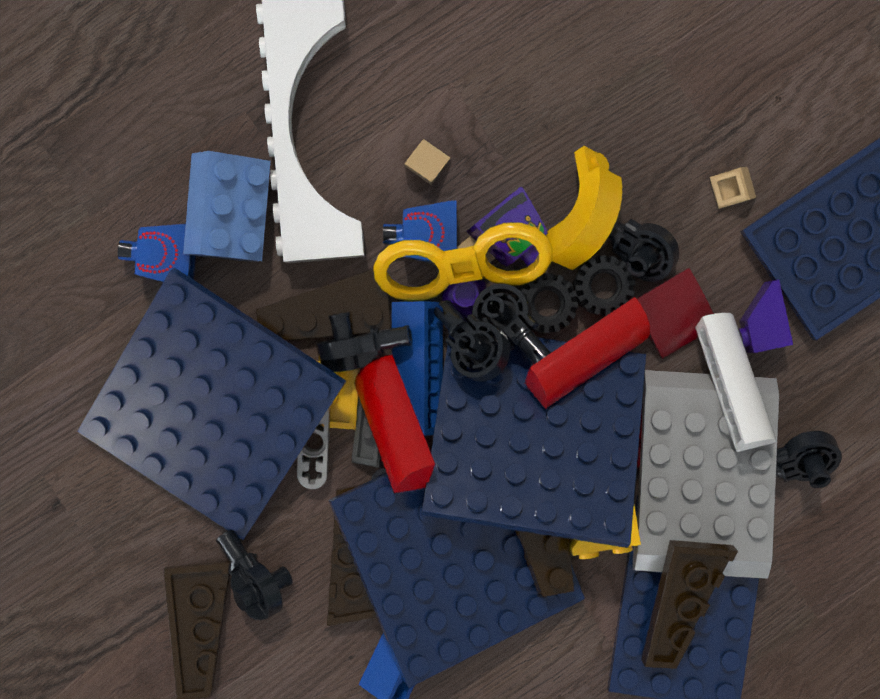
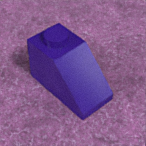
[738,280,793,353]

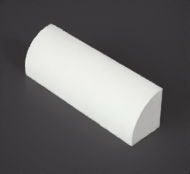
[695,313,776,452]

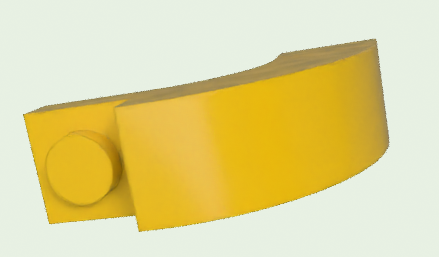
[546,146,622,270]

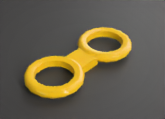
[373,222,553,302]

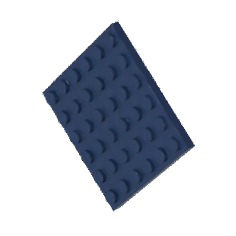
[77,268,346,540]
[421,334,646,548]
[328,473,585,688]

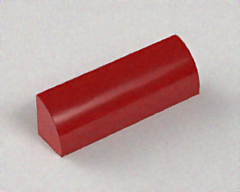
[525,297,650,409]
[354,355,435,493]

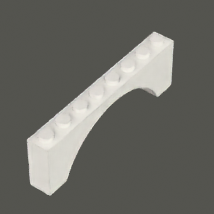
[256,0,365,263]

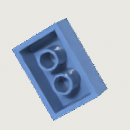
[183,151,271,261]

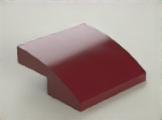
[636,268,714,359]

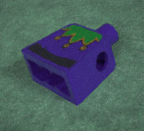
[466,186,548,267]

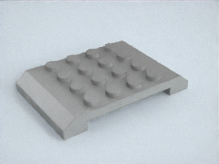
[632,370,779,579]

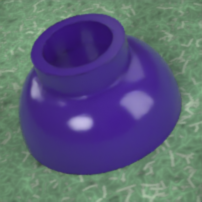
[441,279,487,318]

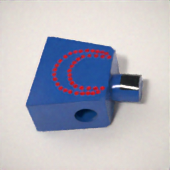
[383,201,457,263]
[118,224,196,282]

